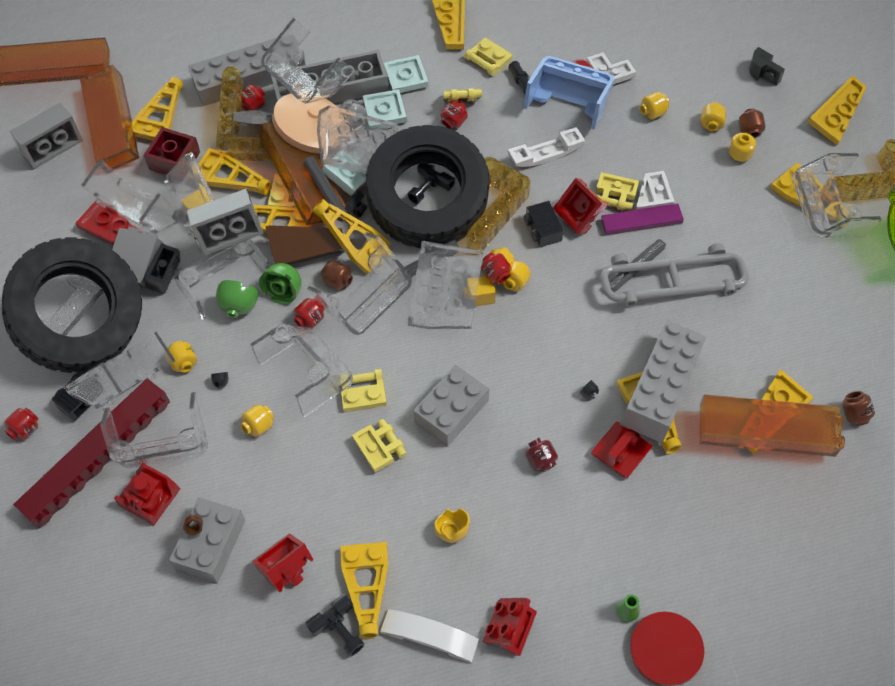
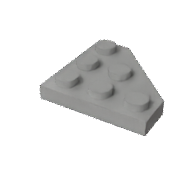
[233,110,275,128]

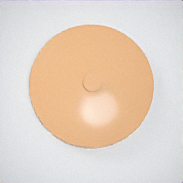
[272,92,349,153]

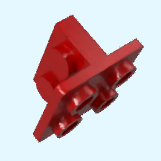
[591,421,652,479]
[483,598,537,656]

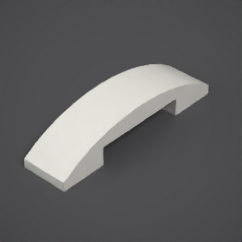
[508,127,585,167]
[380,609,479,663]

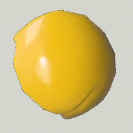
[434,508,470,543]

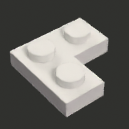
[586,52,636,84]

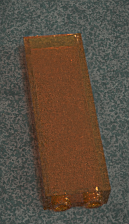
[0,37,110,86]
[80,64,140,173]
[258,122,346,225]
[700,394,845,457]

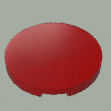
[630,612,705,686]

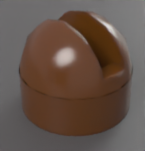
[183,514,203,535]

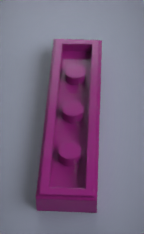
[601,204,684,235]

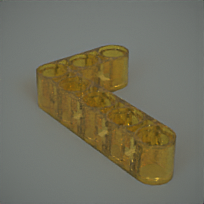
[216,66,275,161]
[820,139,895,203]
[467,157,530,254]

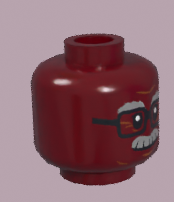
[525,438,558,473]

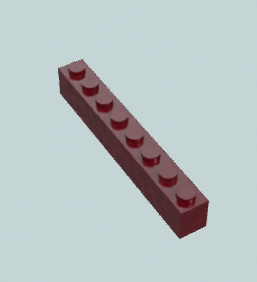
[13,378,170,529]

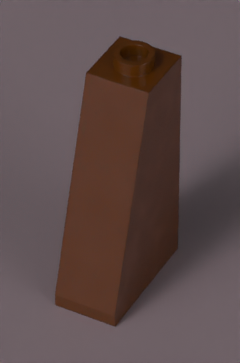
[265,225,344,265]

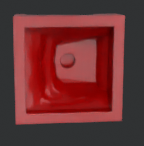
[553,178,609,234]
[114,463,181,526]
[252,533,314,593]

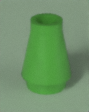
[616,594,640,622]

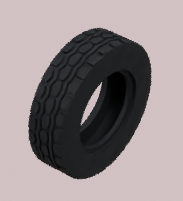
[366,125,490,249]
[1,237,142,373]

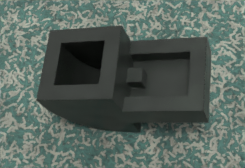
[749,47,785,86]

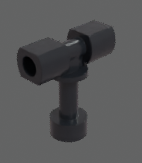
[407,163,455,204]
[305,593,365,657]

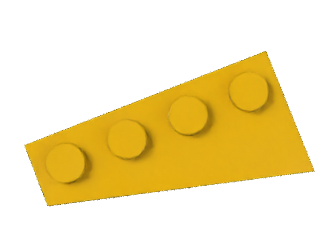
[431,0,465,49]
[807,75,867,146]
[737,369,814,454]

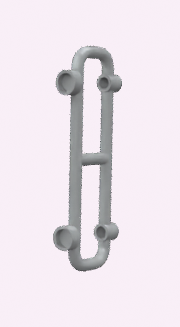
[600,243,749,307]

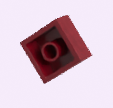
[143,127,200,180]

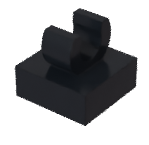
[345,191,368,218]

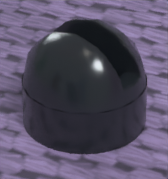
[211,372,229,388]
[580,380,599,399]

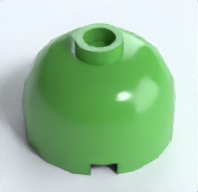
[259,263,301,305]
[215,280,259,318]

